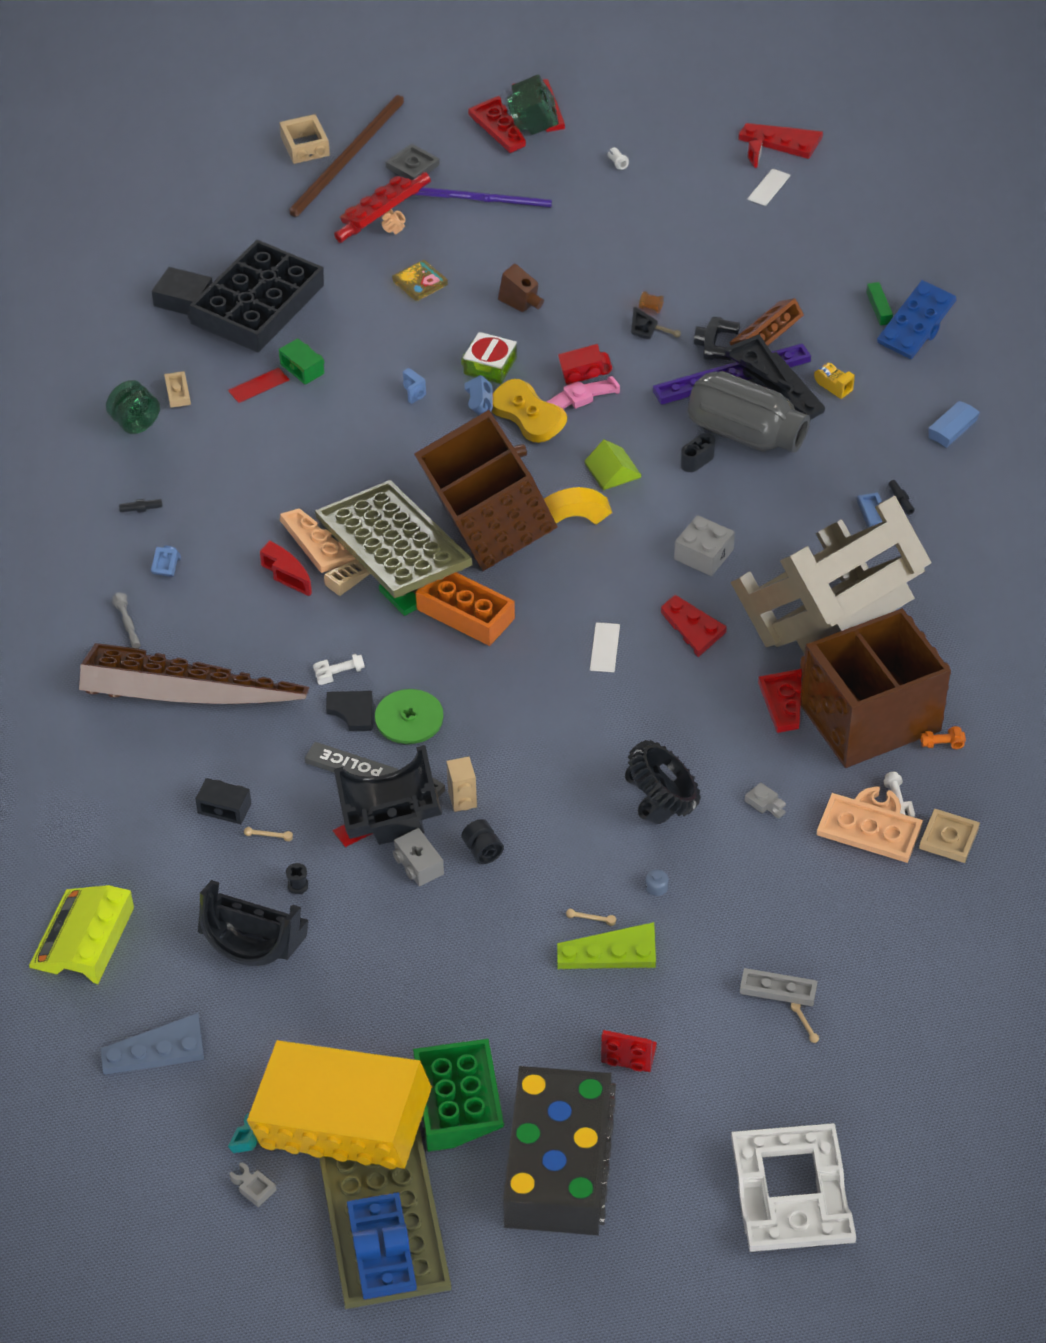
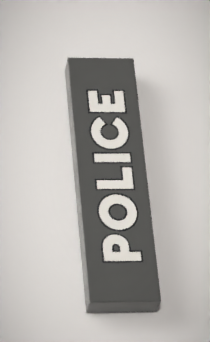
[305,742,399,777]

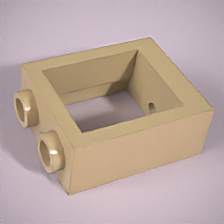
[279,114,330,164]

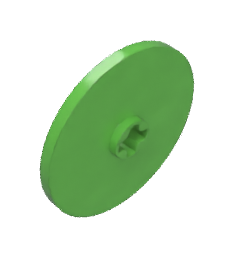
[375,689,444,744]

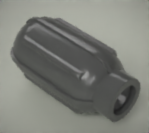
[687,371,810,453]

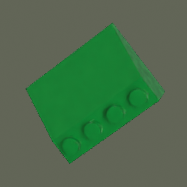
[413,1038,504,1152]

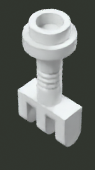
[313,654,365,685]
[883,772,915,818]

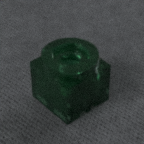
[507,74,559,135]

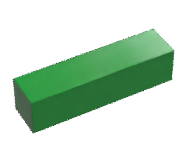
[866,282,893,326]

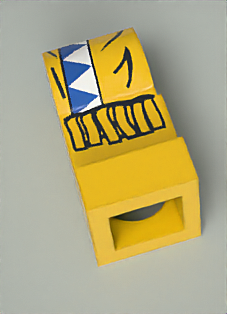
[814,362,855,399]

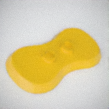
[491,379,567,443]

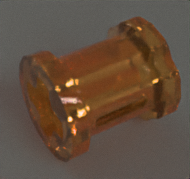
[639,291,664,313]

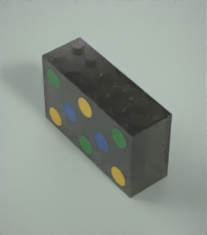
[503,1066,616,1235]

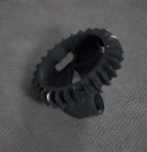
[625,740,701,824]

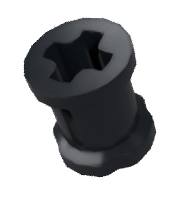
[286,863,308,894]

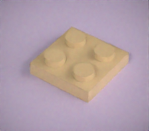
[919,808,980,863]

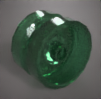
[106,380,160,434]

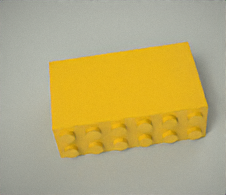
[247,1040,432,1169]

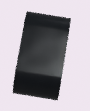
[681,434,715,472]

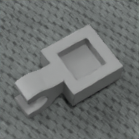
[745,783,786,818]

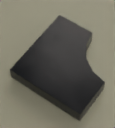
[326,691,372,731]

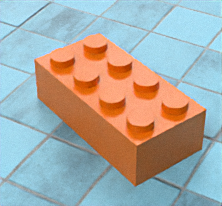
[416,572,515,646]

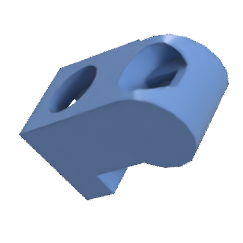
[464,375,493,416]

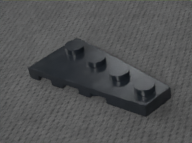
[742,352,825,420]

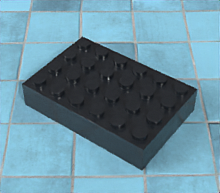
[190,240,324,353]

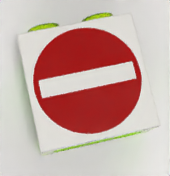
[461,332,517,384]

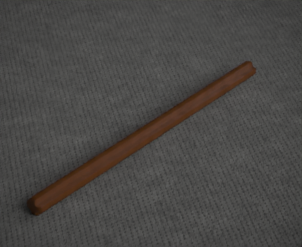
[289,94,404,217]

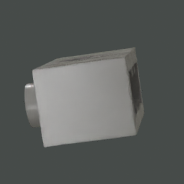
[393,828,444,887]

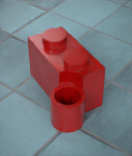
[558,344,612,385]

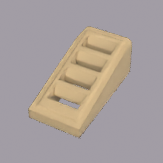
[324,559,371,596]

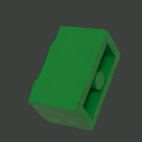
[279,338,325,385]

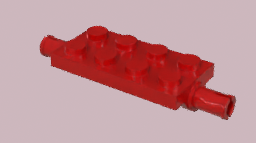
[334,172,431,243]

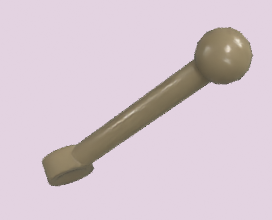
[656,325,681,338]

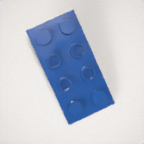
[877,280,957,360]
[347,1192,417,1300]

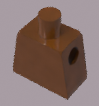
[498,263,544,312]

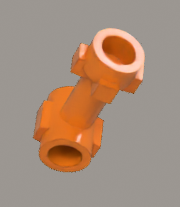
[921,726,966,749]

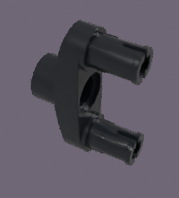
[694,317,740,361]

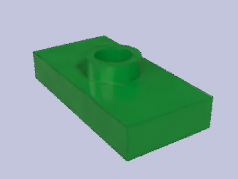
[379,584,417,616]

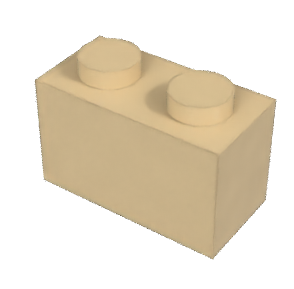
[446,757,477,812]

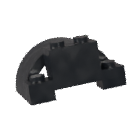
[334,745,442,845]

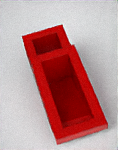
[259,540,312,596]

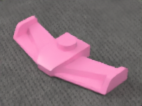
[547,376,620,409]

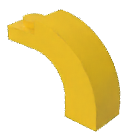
[544,487,612,525]

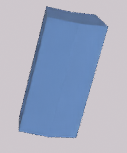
[928,401,980,448]

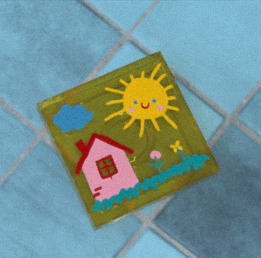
[392,260,448,301]

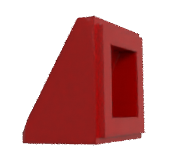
[747,139,762,168]

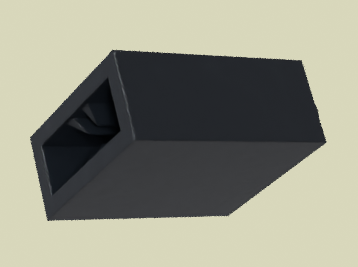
[151,267,213,315]

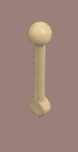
[244,827,293,841]
[566,909,616,926]
[791,1003,819,1043]

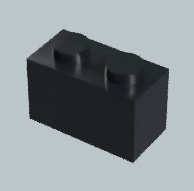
[195,778,252,824]

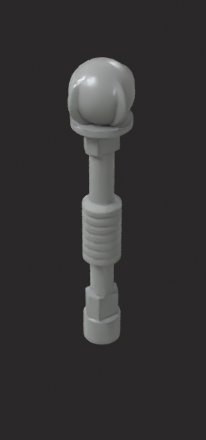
[112,592,141,648]

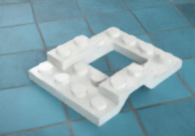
[731,1123,856,1252]

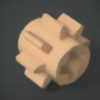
[381,209,406,235]

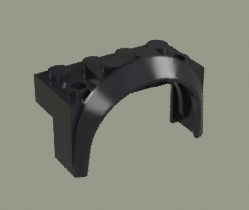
[198,880,308,966]

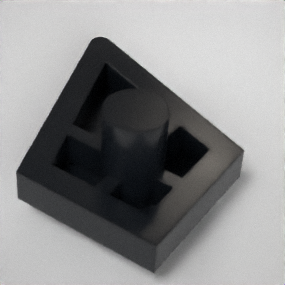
[631,307,658,339]

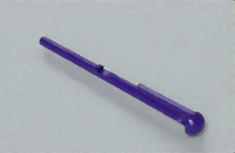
[412,187,552,207]

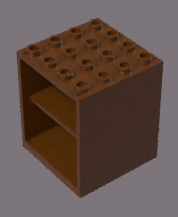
[414,410,558,571]
[800,608,951,768]

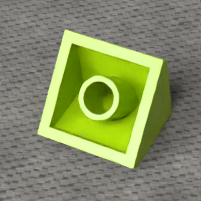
[585,439,641,490]

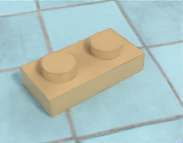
[164,371,191,408]

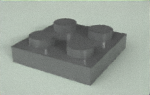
[386,144,440,180]

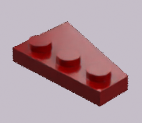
[661,595,727,657]

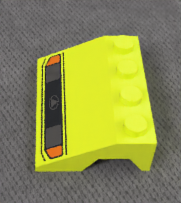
[29,885,134,984]

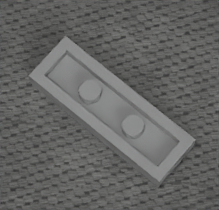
[740,968,818,1006]

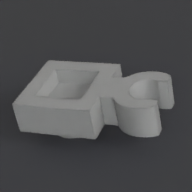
[229,1163,277,1207]

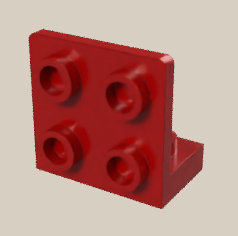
[601,1030,657,1072]

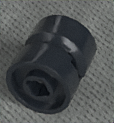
[461,819,504,864]

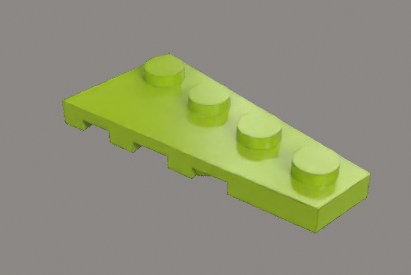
[557,922,656,969]

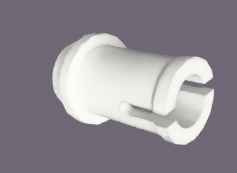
[607,147,629,169]

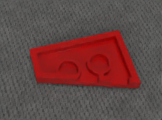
[758,669,802,733]

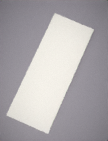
[747,168,791,206]
[590,622,620,672]

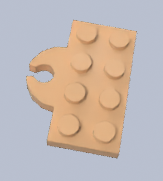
[817,787,923,863]

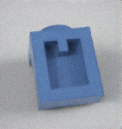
[403,368,426,404]
[151,545,181,577]

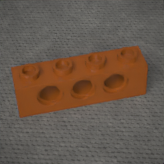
[729,298,804,346]

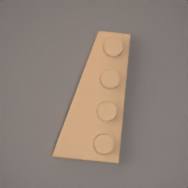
[280,508,356,573]

